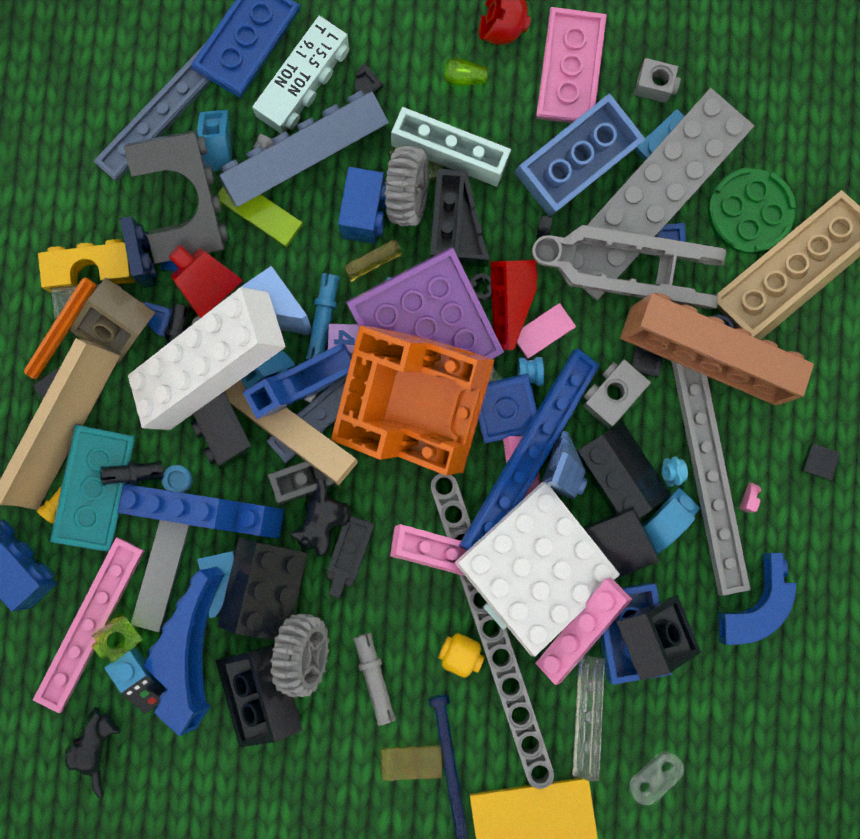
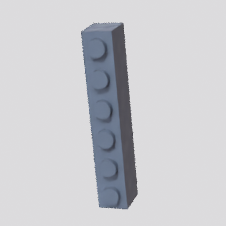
[217,90,389,207]

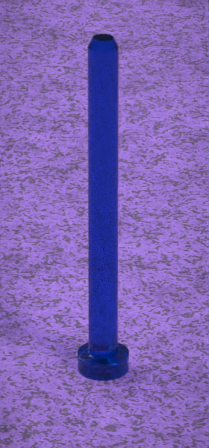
[428,694,468,839]

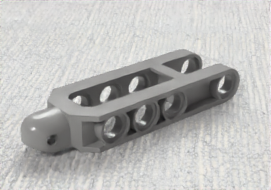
[532,225,726,309]

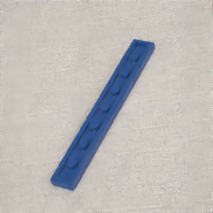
[459,349,600,551]

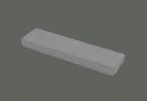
[130,520,191,632]

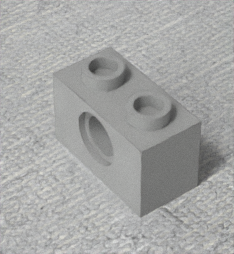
[582,359,651,429]

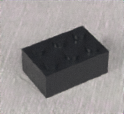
[218,538,308,640]

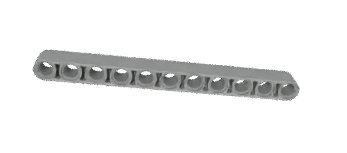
[431,473,554,789]

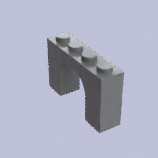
[124,130,229,264]

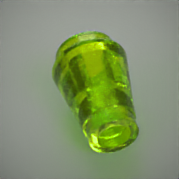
[444,57,488,86]

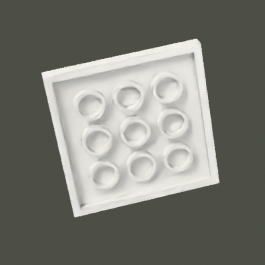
[454,482,620,657]

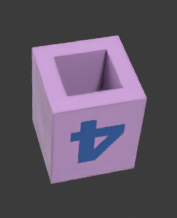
[328,324,359,356]

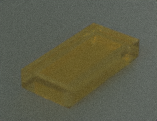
[344,240,401,282]

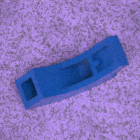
[718,553,796,645]

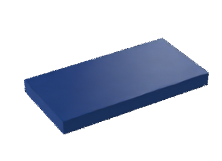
[191,0,300,98]

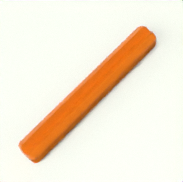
[24,277,97,379]

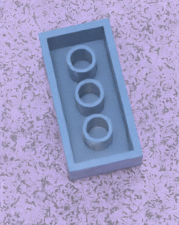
[514,93,646,217]

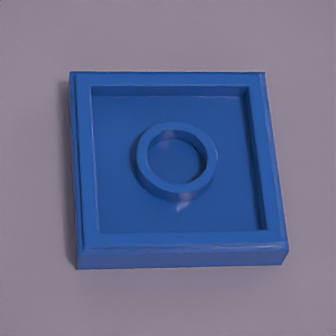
[478,373,537,444]

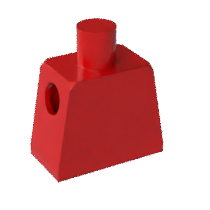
[168,245,243,318]

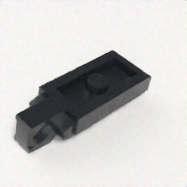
[327,516,375,599]

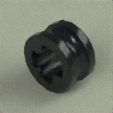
[470,273,492,301]

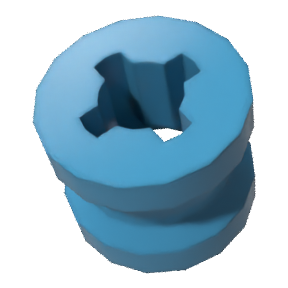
[518,357,544,386]

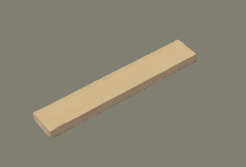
[224,380,358,485]

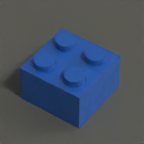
[338,167,387,244]

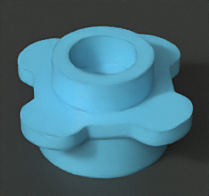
[662,456,688,487]

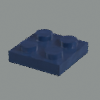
[120,216,158,288]

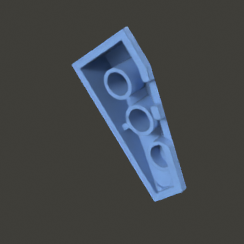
[541,431,588,499]

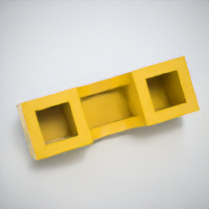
[38,239,136,293]

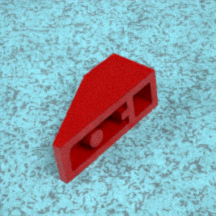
[491,260,538,350]

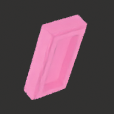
[516,303,576,360]

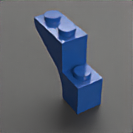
[243,343,352,419]

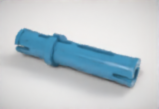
[306,273,340,360]

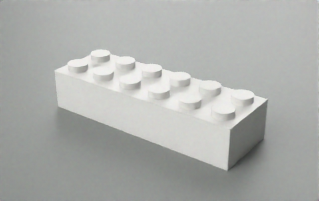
[128,287,286,430]

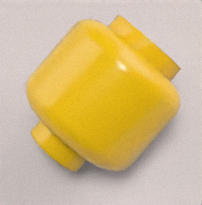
[438,633,485,678]

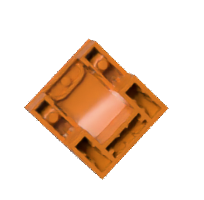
[331,325,495,476]

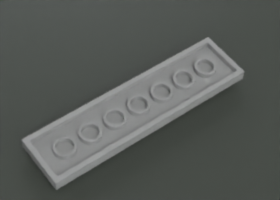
[573,88,754,301]

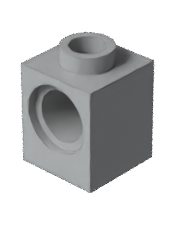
[634,58,681,103]

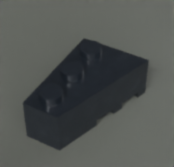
[430,169,489,267]

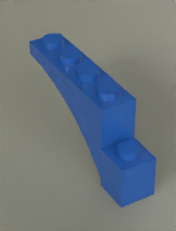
[118,484,284,538]
[143,567,225,736]

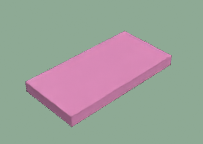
[536,7,607,123]

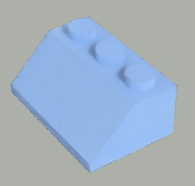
[241,266,312,335]

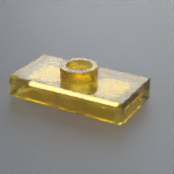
[381,746,442,781]

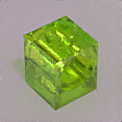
[91,613,143,663]

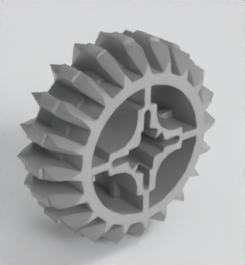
[384,146,429,227]
[270,614,330,698]

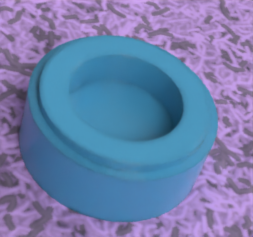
[162,465,193,493]

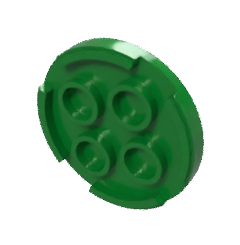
[708,167,796,254]

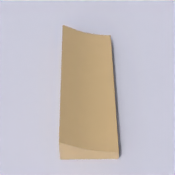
[716,190,860,340]
[0,338,120,510]

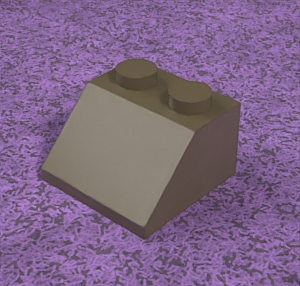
[69,278,155,364]

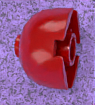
[479,0,531,45]

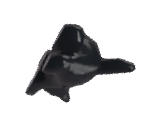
[291,477,350,557]
[65,707,121,798]

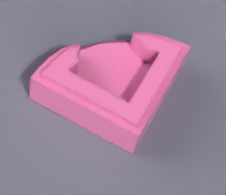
[739,482,761,513]

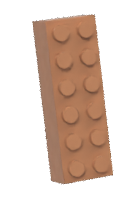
[620,293,814,406]

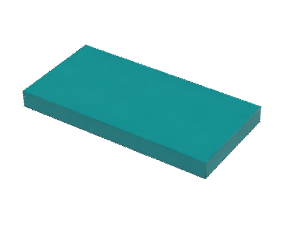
[50,425,135,552]

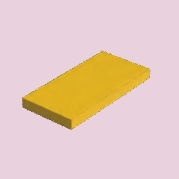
[470,777,598,839]

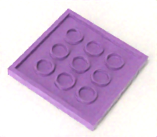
[346,247,504,359]

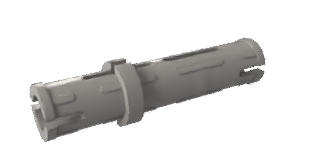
[353,633,396,725]

